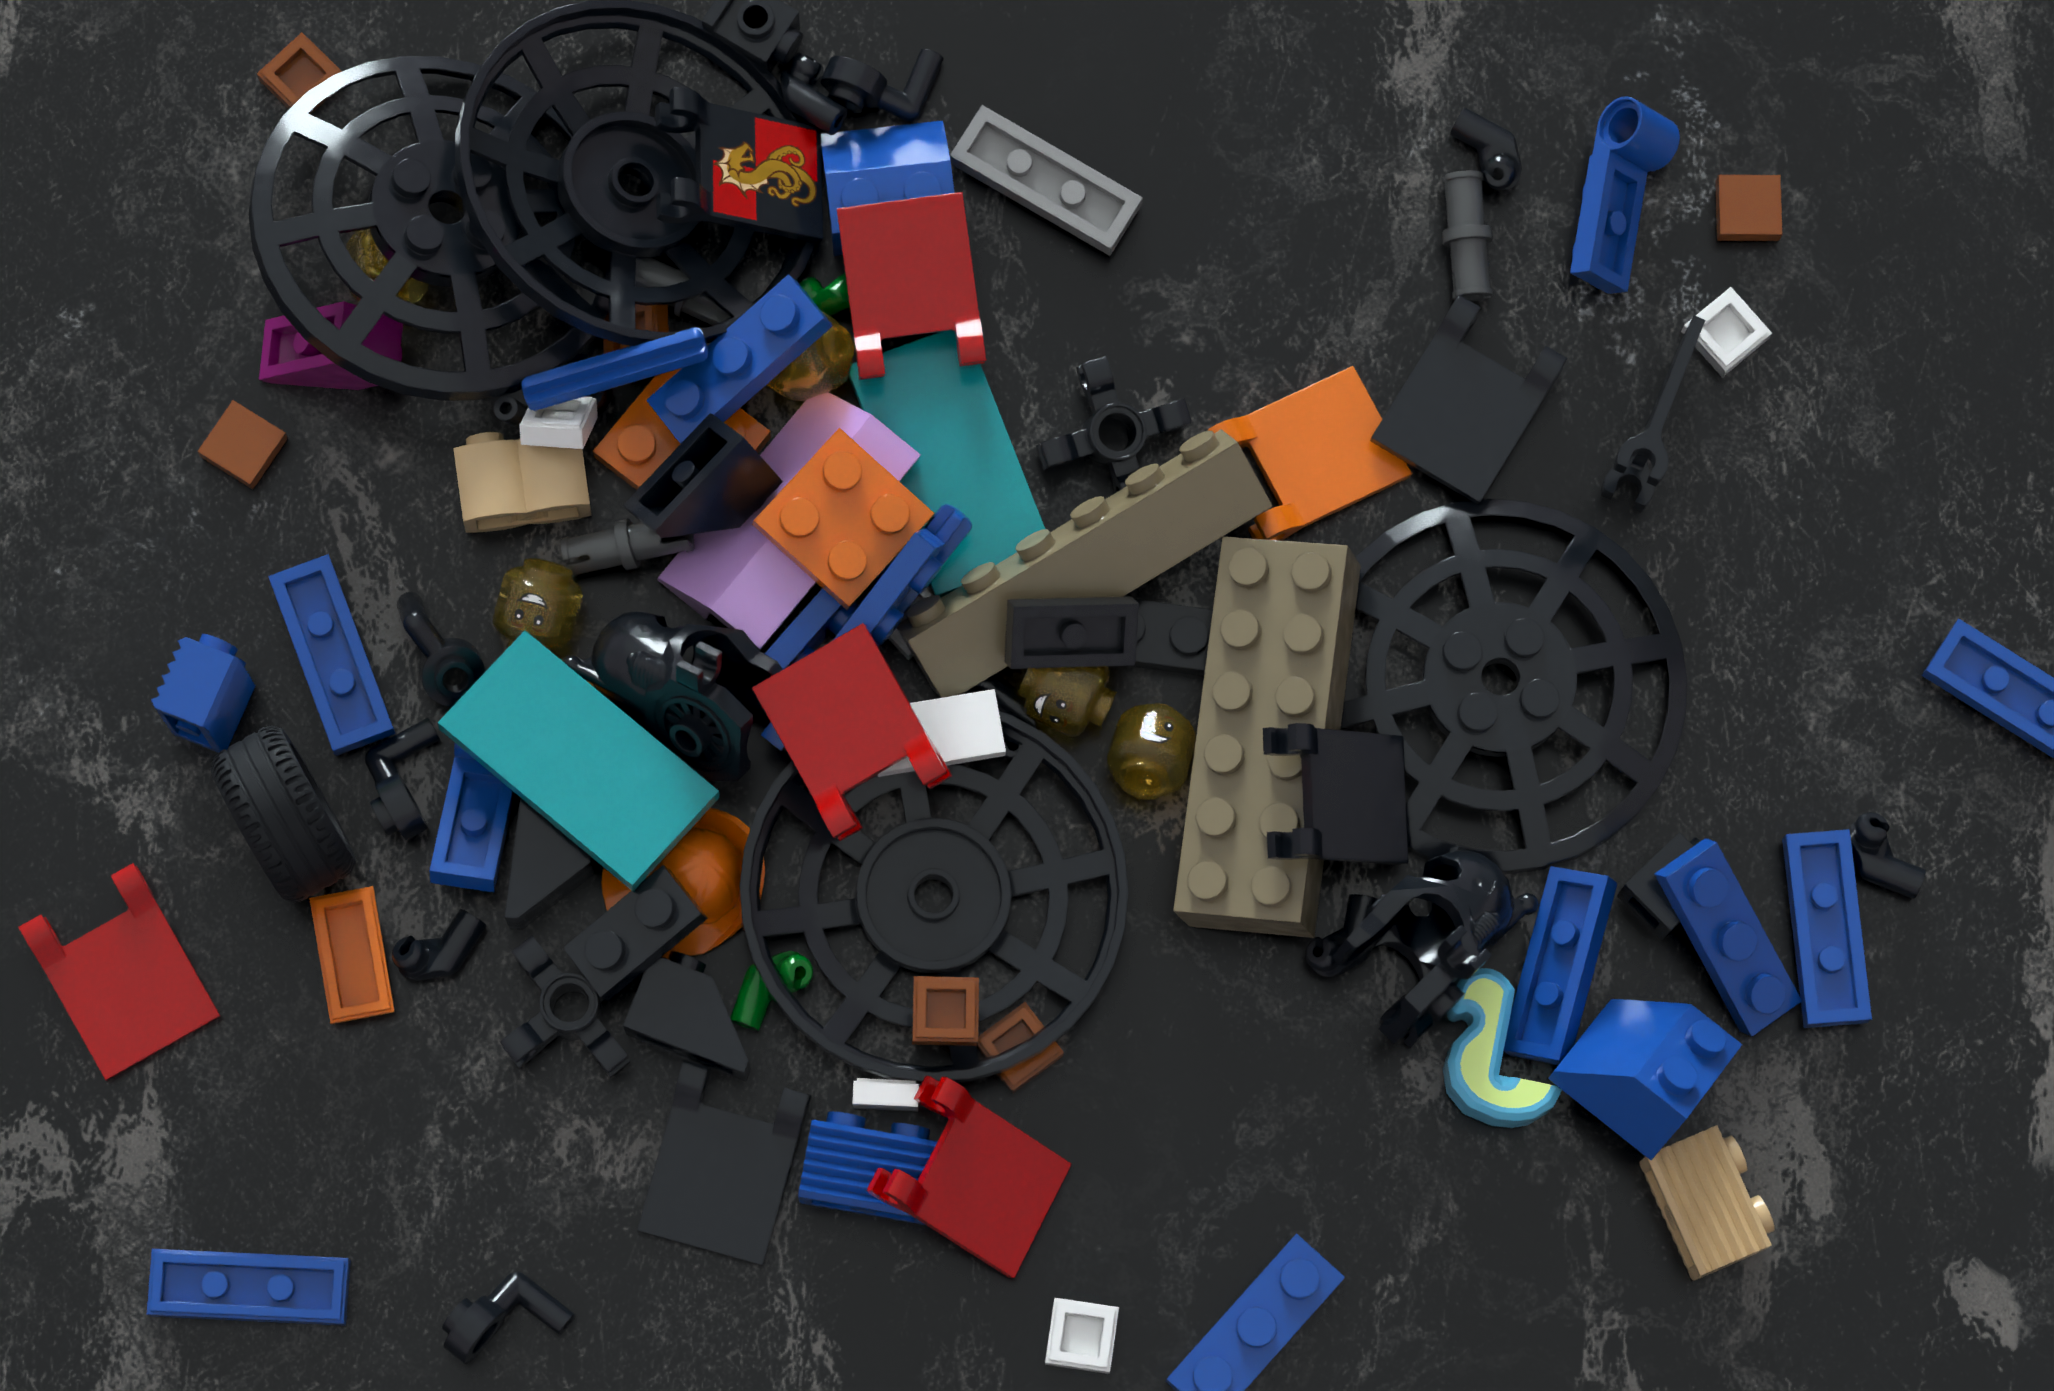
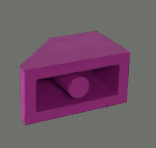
[259,301,403,390]

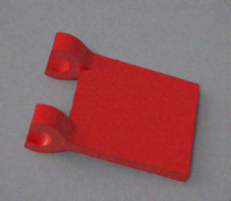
[836,192,986,380]
[752,623,952,841]
[18,863,221,1081]
[866,1076,1072,1278]

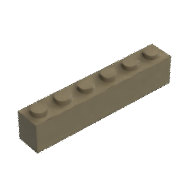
[897,429,1272,698]

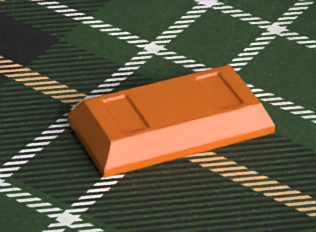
[309,886,395,1024]

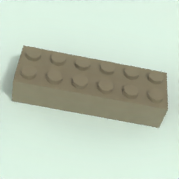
[1173,536,1361,938]

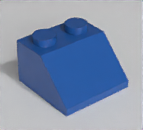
[821,121,955,256]
[1548,999,1743,1160]

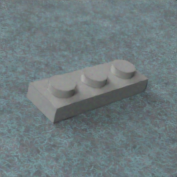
[950,105,1143,256]

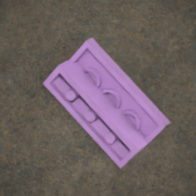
[657,387,921,651]

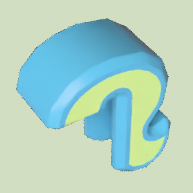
[1442,968,1562,1128]

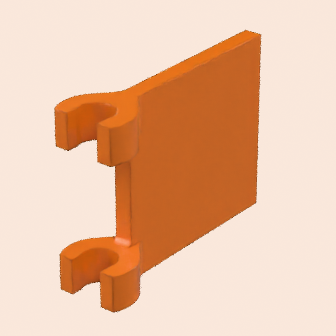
[1207,366,1412,541]

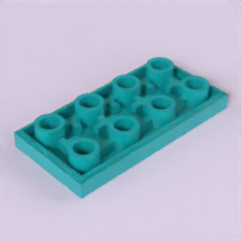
[846,330,1045,598]
[438,630,719,892]

